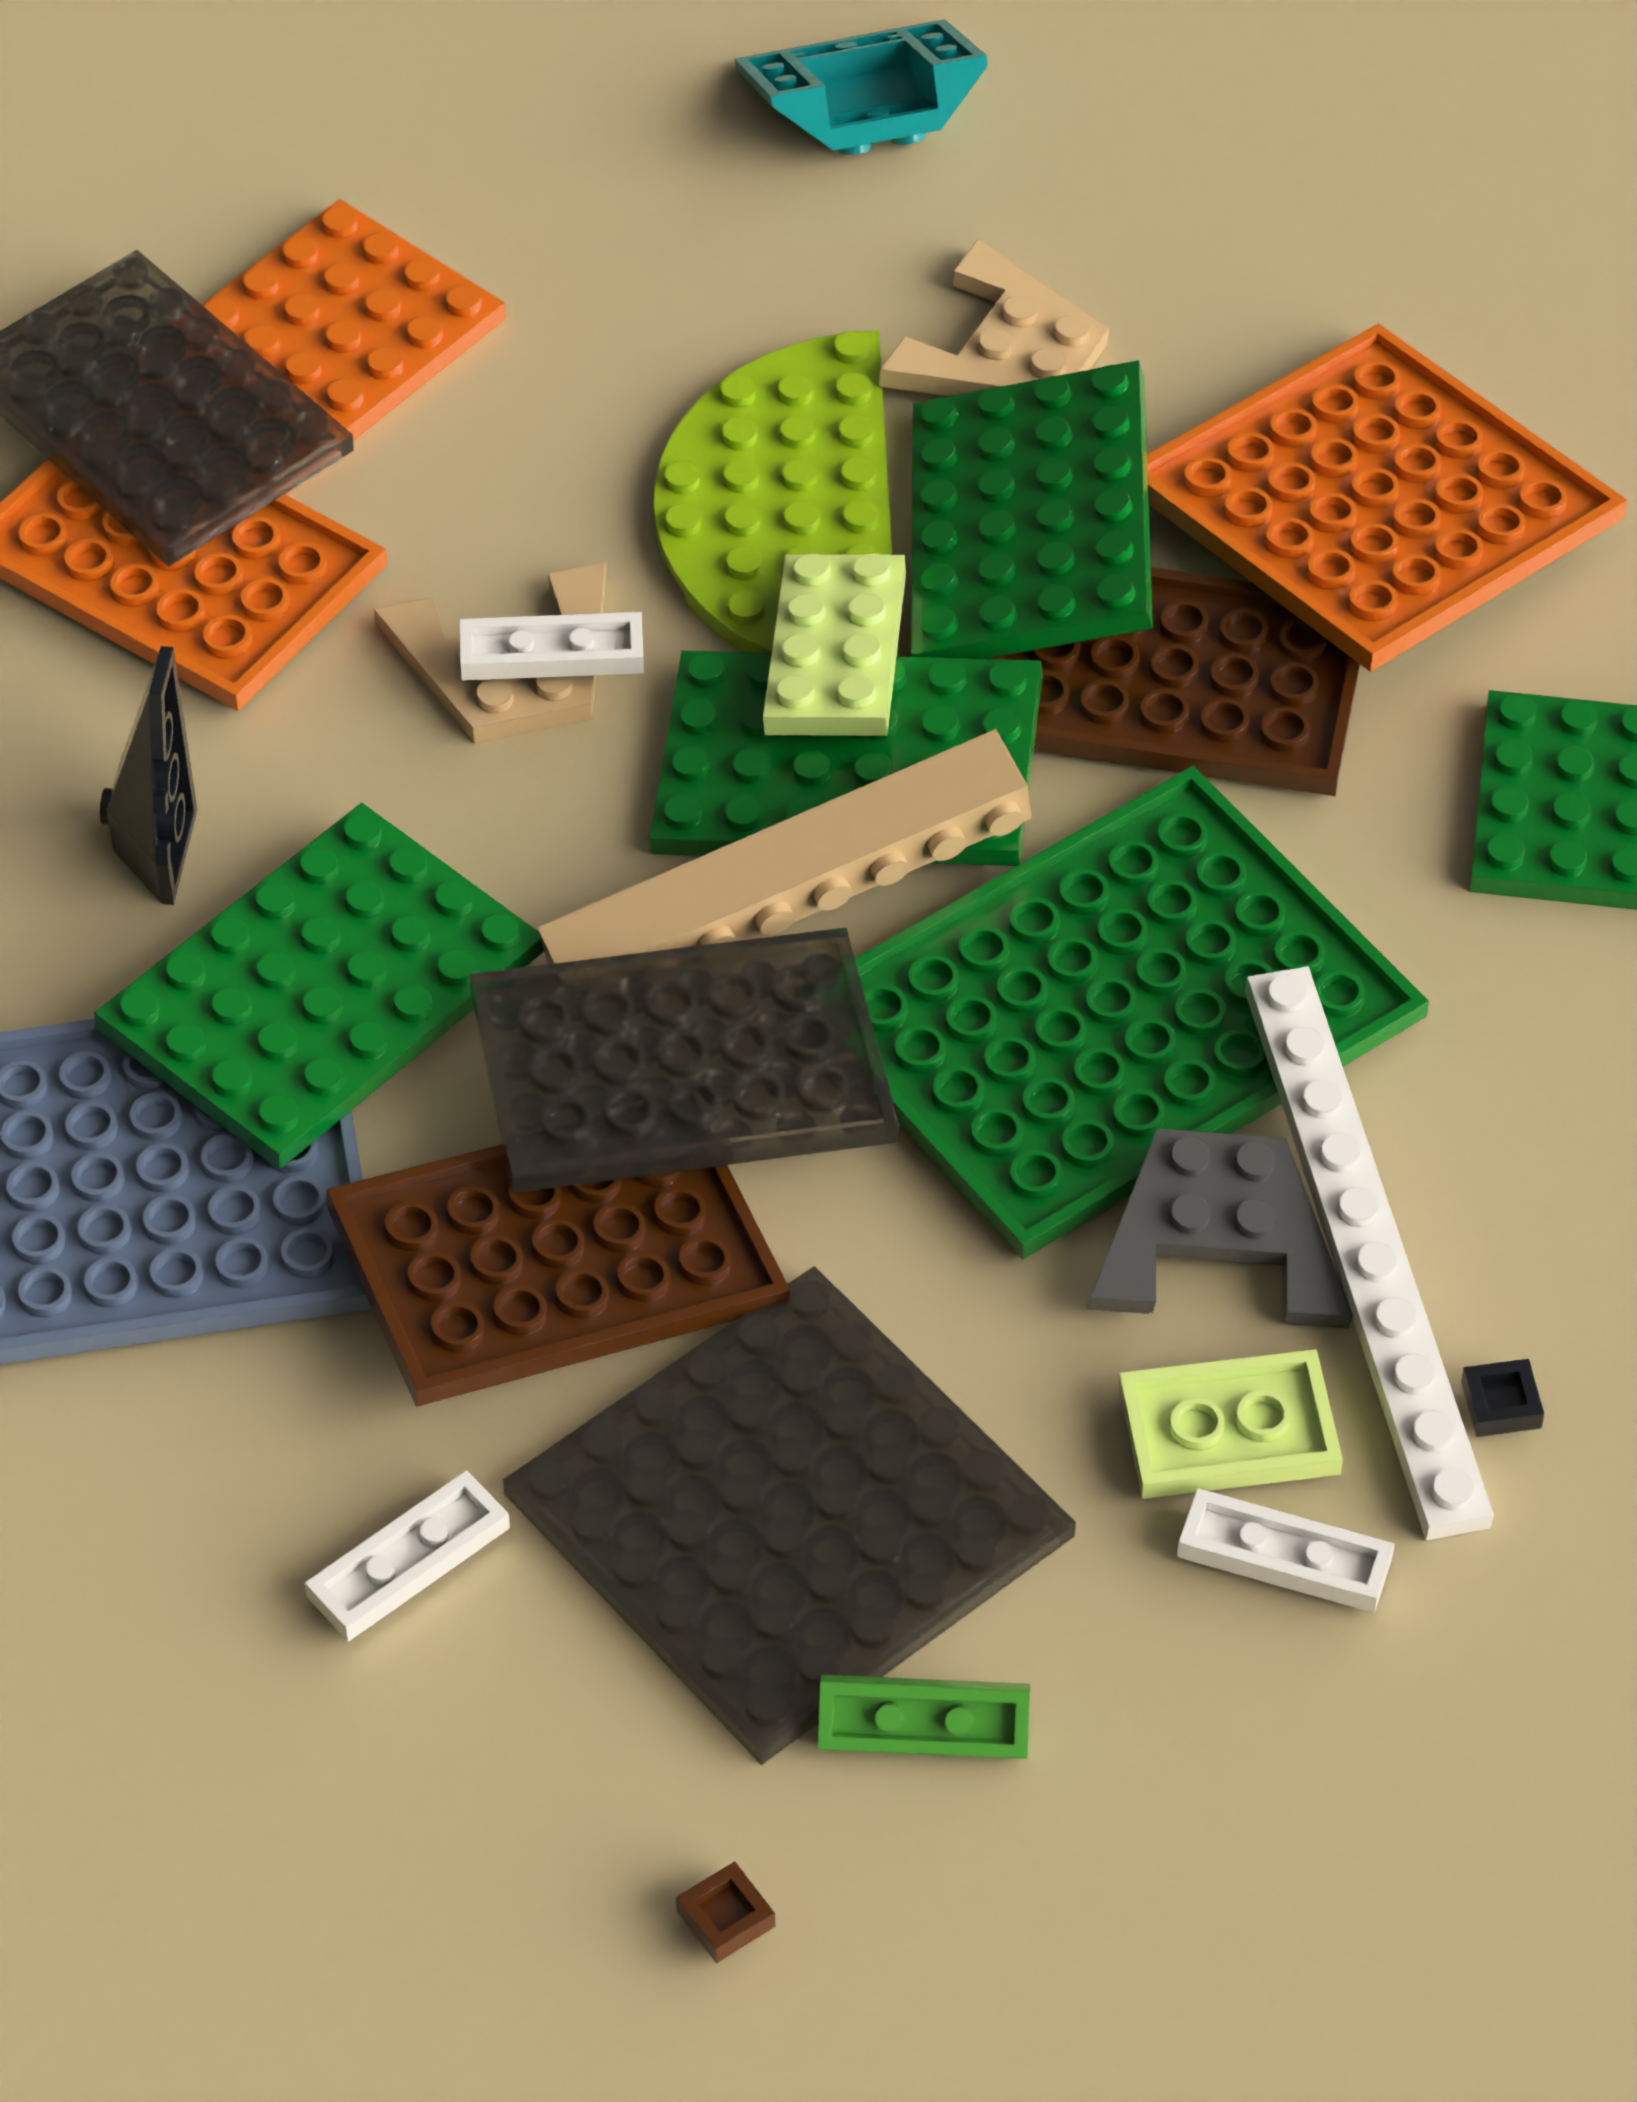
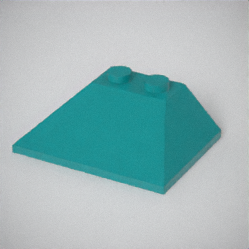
[734,19,988,155]

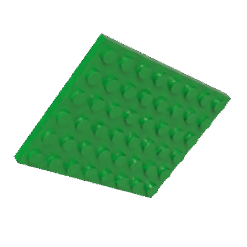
[794,766,1429,1260]

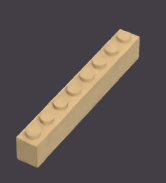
[537,729,1032,1017]

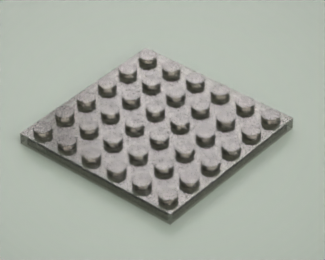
[503,1266,1076,1765]

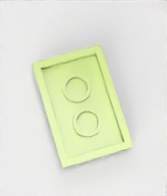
[1118,1349,1343,1499]

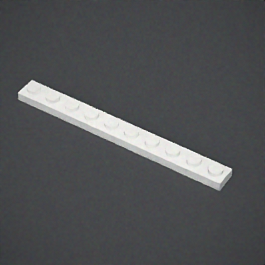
[1245,966,1494,1540]

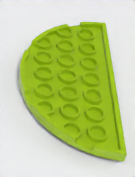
[654,330,898,657]

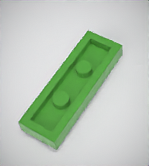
[818,1675,1030,1759]

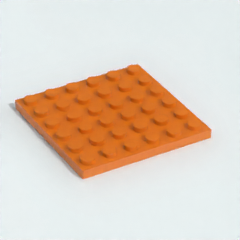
[1147,323,1628,672]

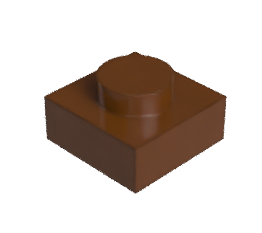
[676,1861,776,1963]

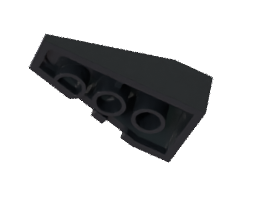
[100,646,197,905]

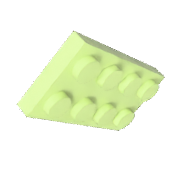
[763,553,906,736]

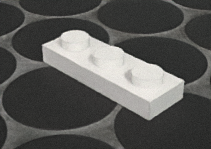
[460,612,644,681]
[304,1470,510,1642]
[1177,1488,1395,1613]

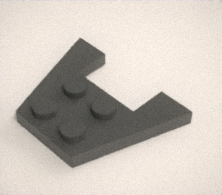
[1087,1129,1353,1329]

